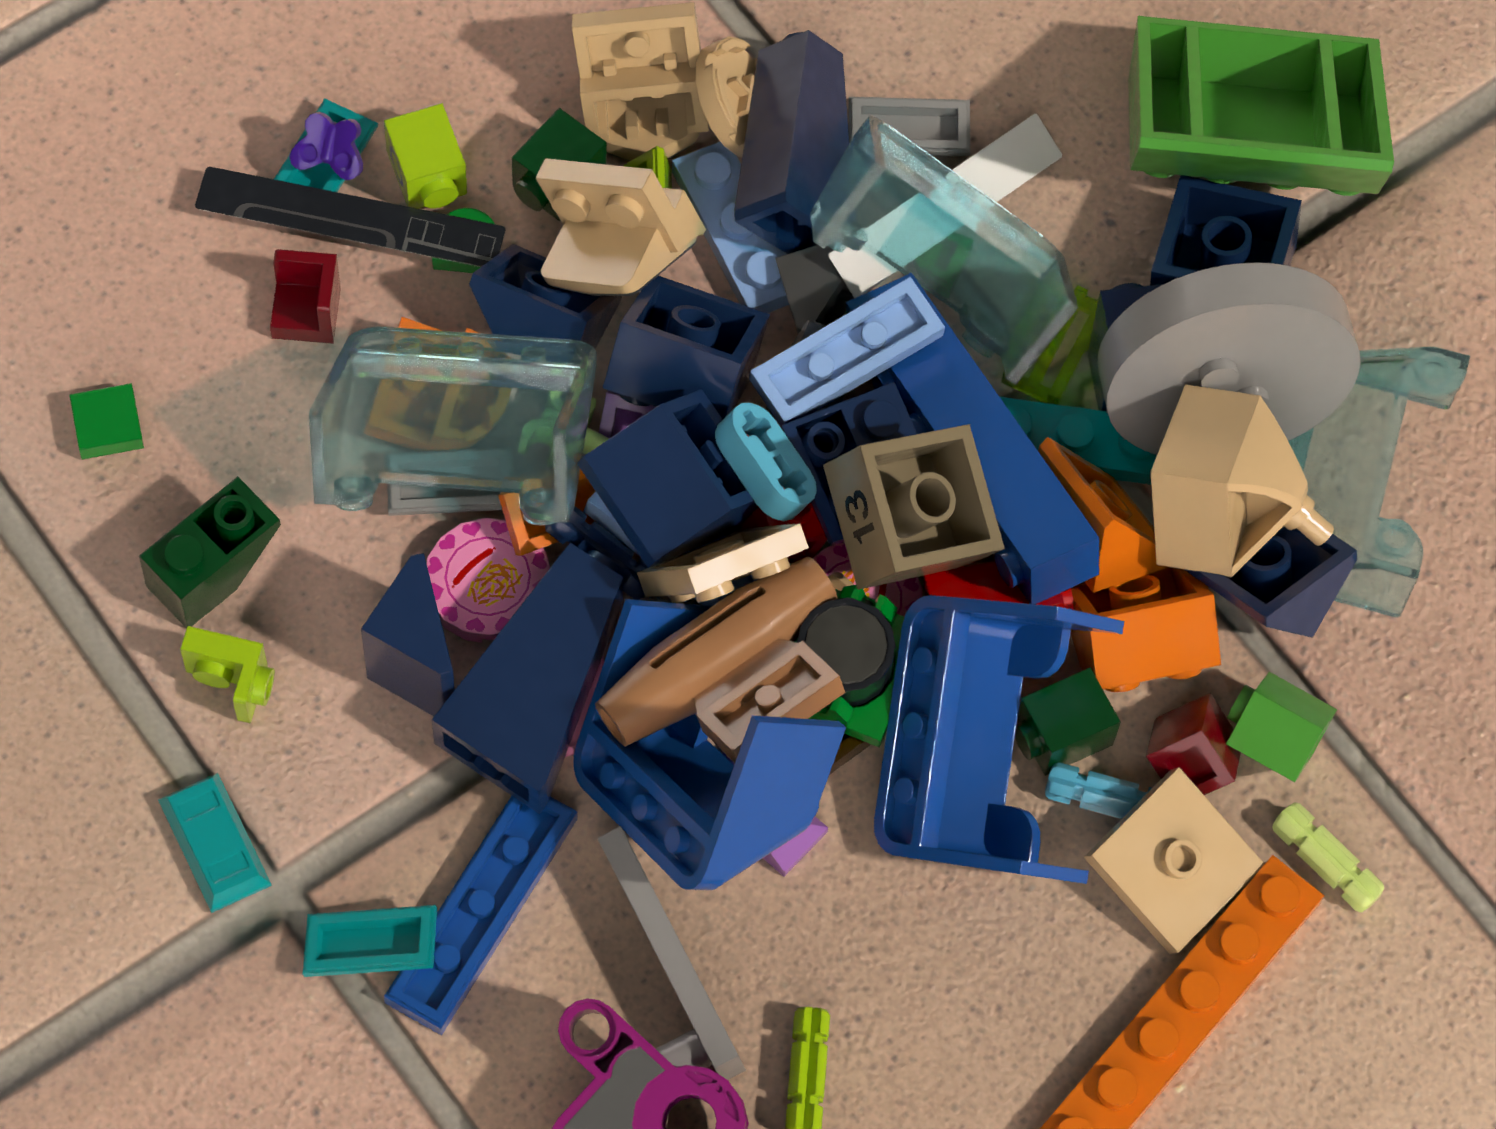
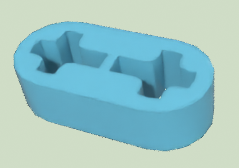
[715,402,817,521]

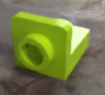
[180,626,275,723]

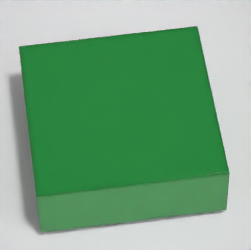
[69,383,144,460]

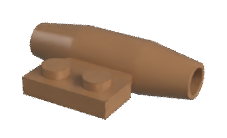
[595,557,846,763]

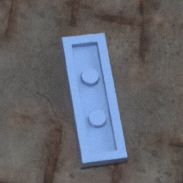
[672,142,789,313]
[749,276,945,426]

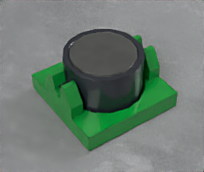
[794,585,904,748]

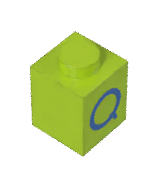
[384,103,467,209]

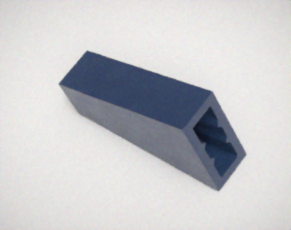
[734,30,856,254]
[432,543,623,814]

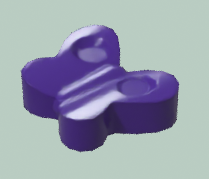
[289,112,363,180]

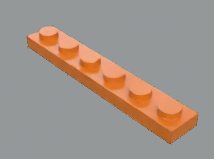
[1040,855,1325,1129]

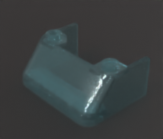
[811,116,1078,385]

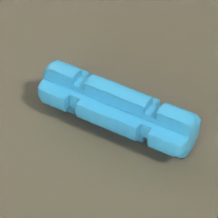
[1045,762,1152,819]

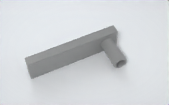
[597,826,746,1080]

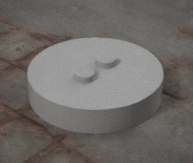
[1097,263,1360,455]

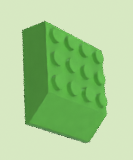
[1128,16,1394,196]

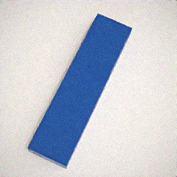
[384,796,578,1036]

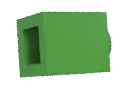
[1226,672,1337,782]

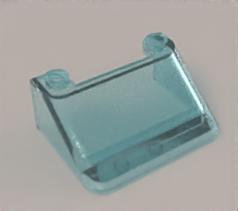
[309,327,597,525]
[1288,347,1470,617]

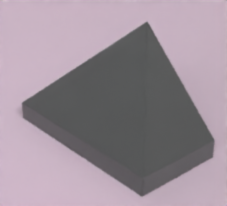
[775,233,859,334]

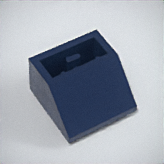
[780,382,917,545]
[577,389,759,568]

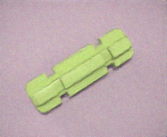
[1272,802,1384,912]

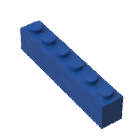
[846,273,1099,605]

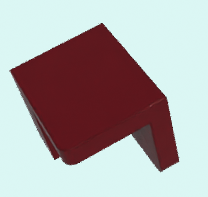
[270,249,341,344]
[1146,693,1241,795]

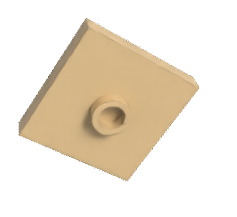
[1084,767,1264,954]

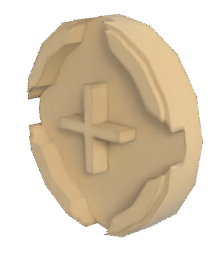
[695,36,758,157]

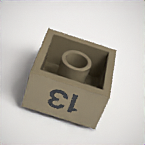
[823,424,1005,590]

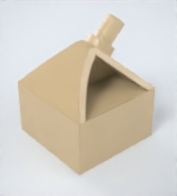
[1151,384,1334,577]

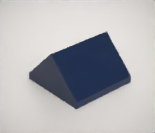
[1184,526,1357,638]
[361,553,455,716]

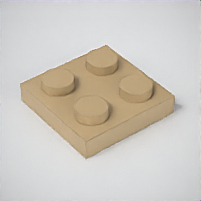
[637,523,809,603]

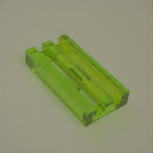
[1001,275,1099,405]

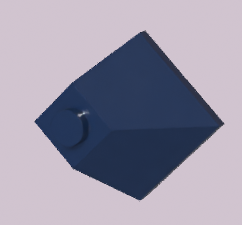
[469,244,622,389]

